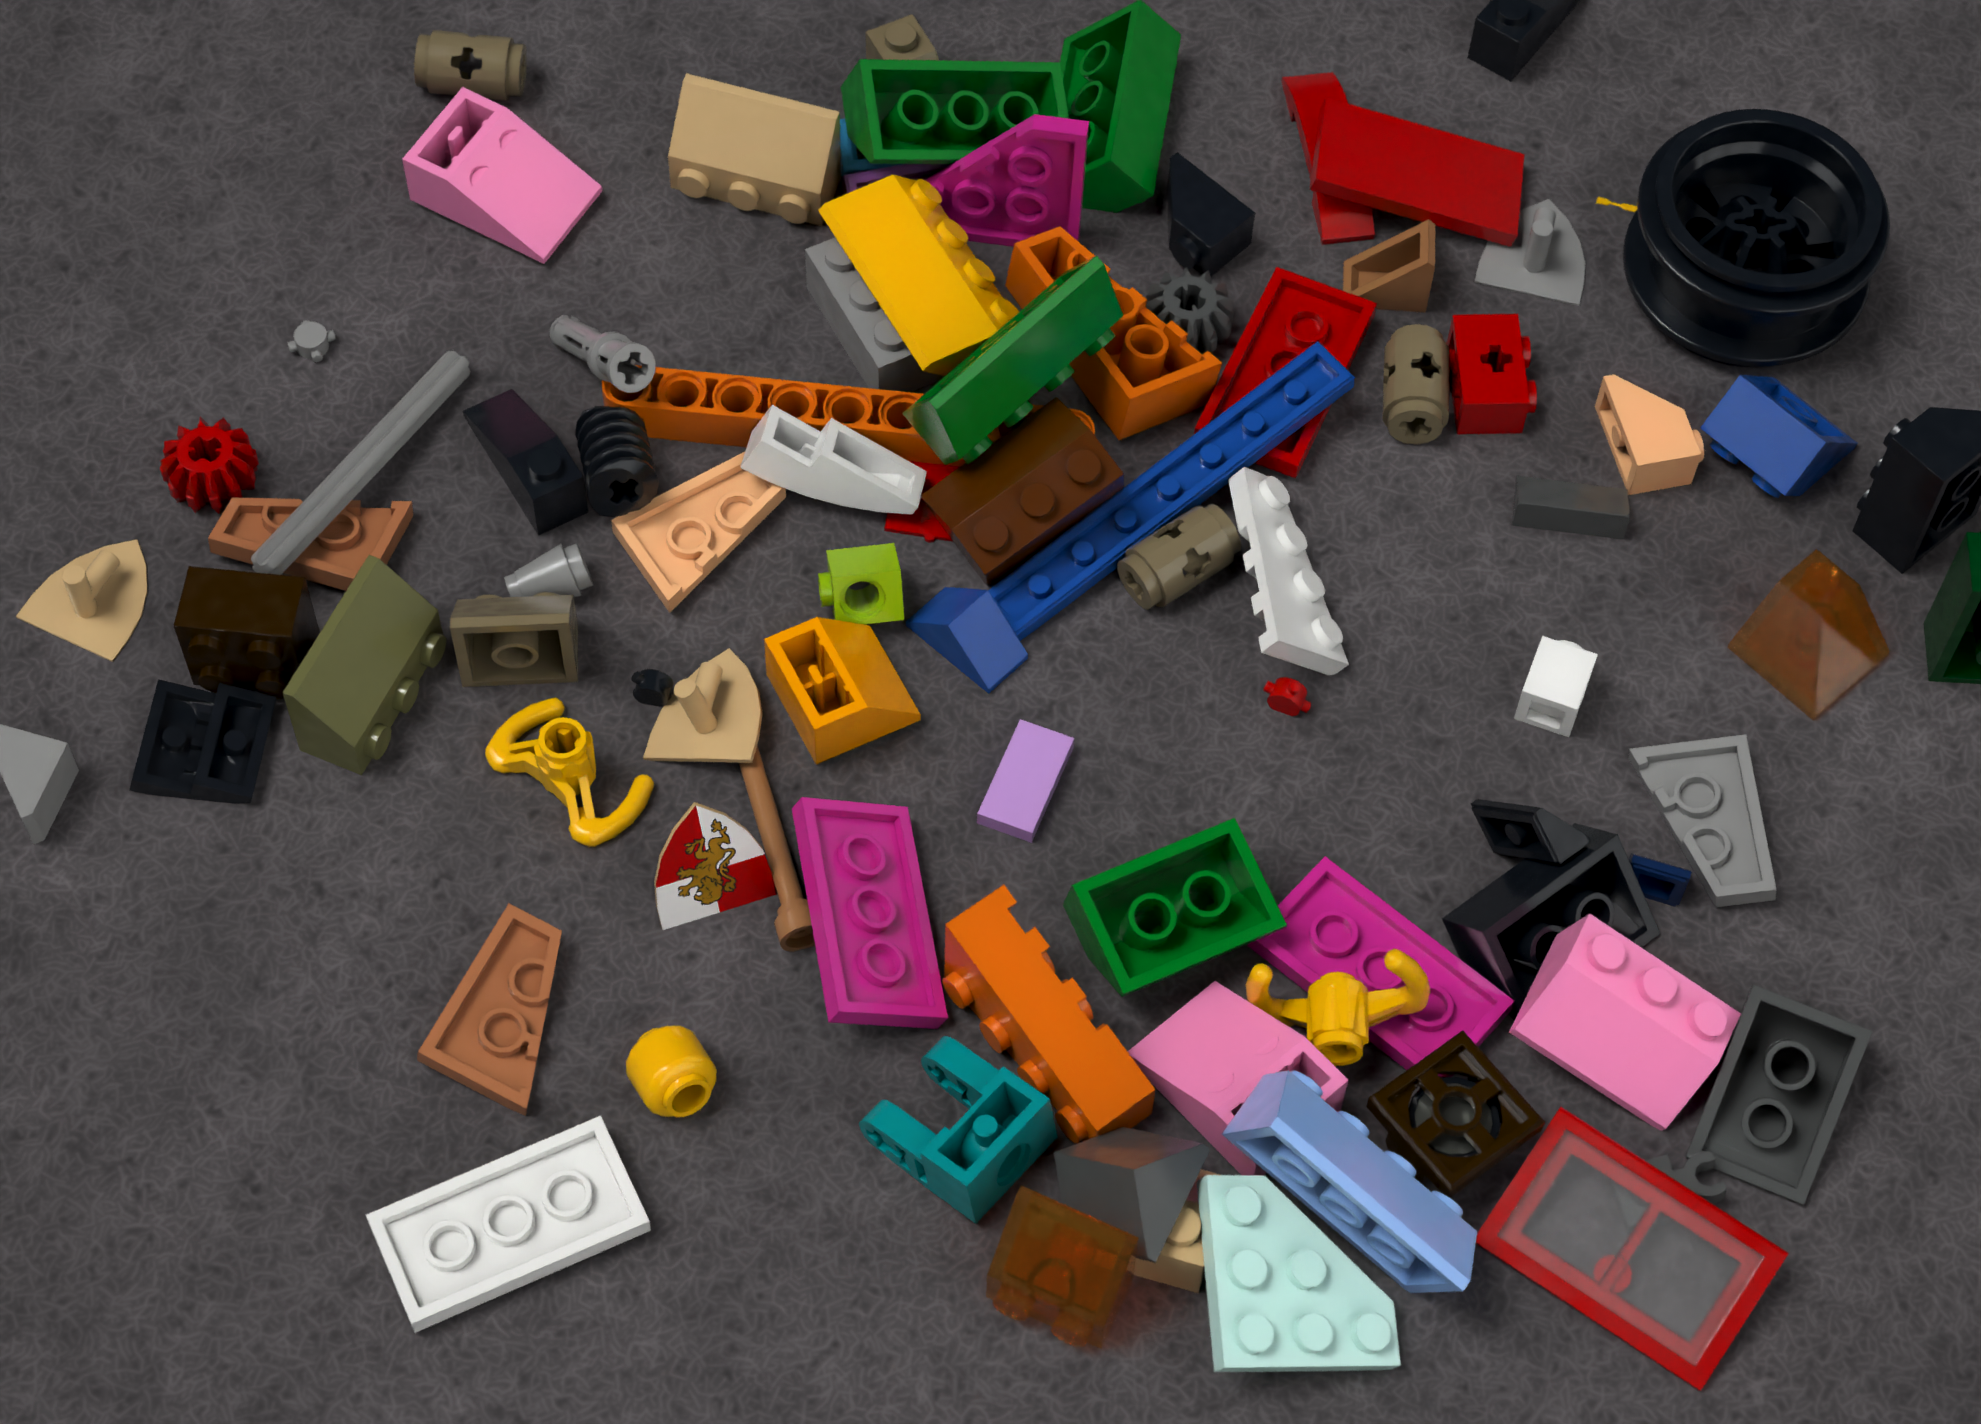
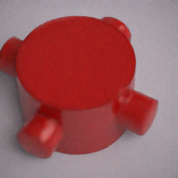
[1263,677,1312,716]

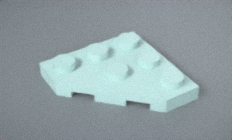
[1196,1175,1401,1372]

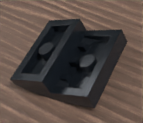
[129,679,277,804]

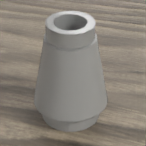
[504,543,594,597]

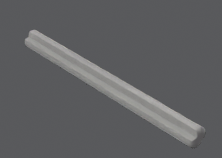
[251,350,470,575]

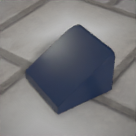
[1629,853,1692,907]

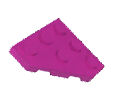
[925,114,1089,247]

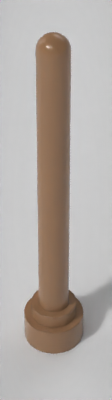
[739,745,815,952]

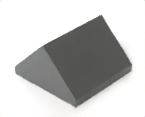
[1054,1127,1211,1263]

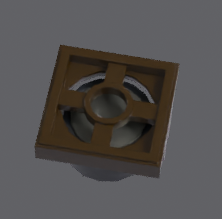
[1366,1030,1545,1198]

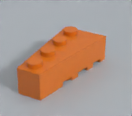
[1005,226,1222,441]
[942,884,1156,1144]

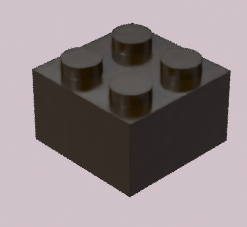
[174,566,320,699]

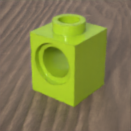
[818,543,904,625]

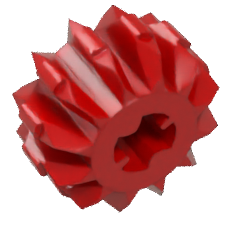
[160,416,259,514]

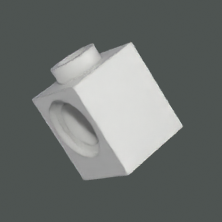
[1514,636,1598,737]

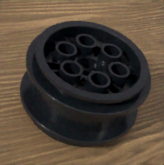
[1623,109,1890,367]

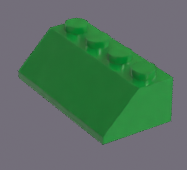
[1060,0,1181,213]
[841,59,1069,164]
[902,255,1123,465]

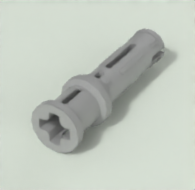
[550,315,656,393]

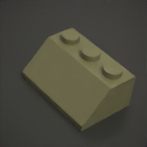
[283,555,446,775]

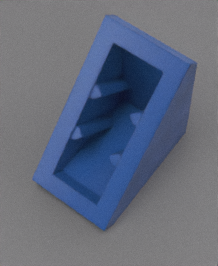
[906,587,1028,694]

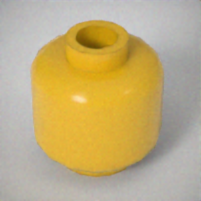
[626,1025,717,1117]

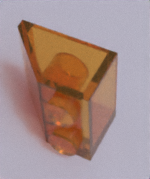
[986,1185,1139,1349]

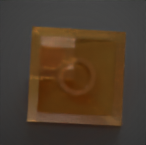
[1728,549,1890,721]

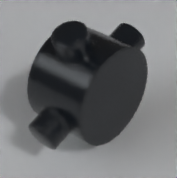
[631,669,674,707]

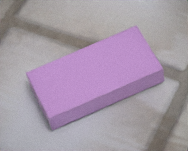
[977,719,1074,843]

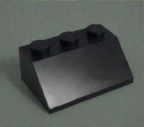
[1852,407,1981,574]
[1442,823,1660,1021]

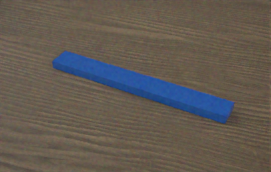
[988,341,1355,641]

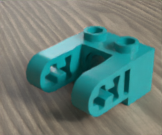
[859,1036,1058,1224]

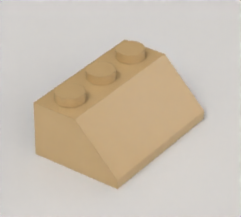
[668,73,841,226]

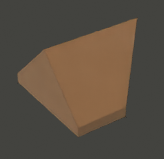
[1343,219,1435,312]

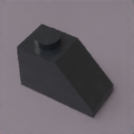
[1167,152,1255,276]

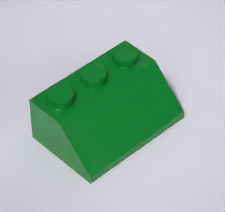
[1063,818,1287,997]

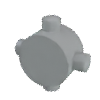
[287,320,336,362]

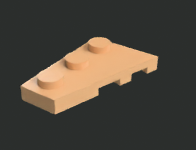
[611,452,786,613]

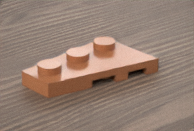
[208,498,413,591]
[417,903,562,1116]

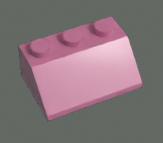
[1509,913,1741,1131]

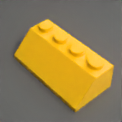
[818,174,1019,376]

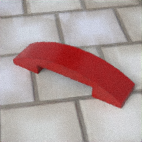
[1282,72,1375,245]

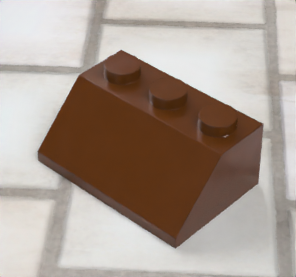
[920,397,1124,586]

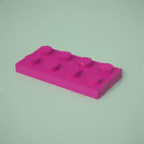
[792,797,948,1029]
[1248,856,1514,1077]

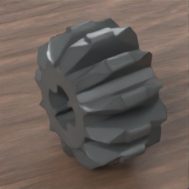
[1146,266,1235,354]

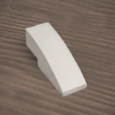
[740,405,927,514]

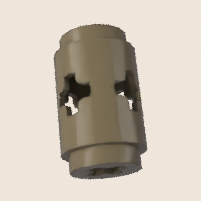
[414,30,527,101]
[1382,324,1450,445]
[1117,504,1241,610]

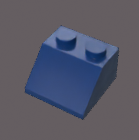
[1700,375,1858,498]

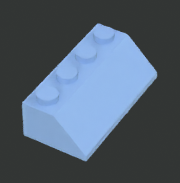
[1222,1070,1477,1293]

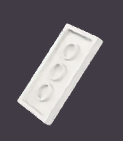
[366,1116,651,1333]

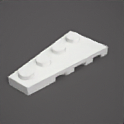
[1228,467,1349,676]

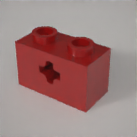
[1447,314,1537,434]

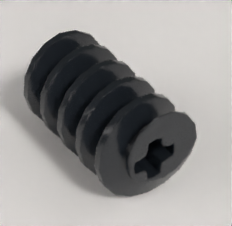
[575,406,659,517]

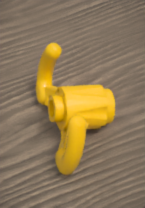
[485,697,654,847]
[1246,949,1430,1066]

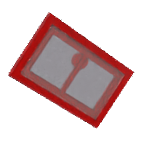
[1476,1107,1789,1392]

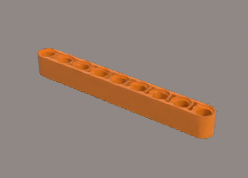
[602,365,1095,467]

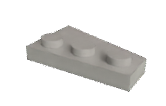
[1629,734,1777,907]

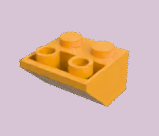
[764,617,921,765]

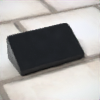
[1471,799,1590,864]

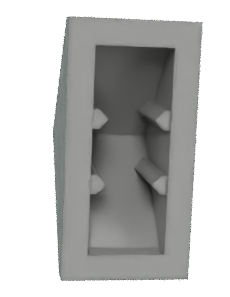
[0,724,79,845]

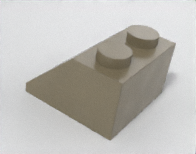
[450,592,578,687]

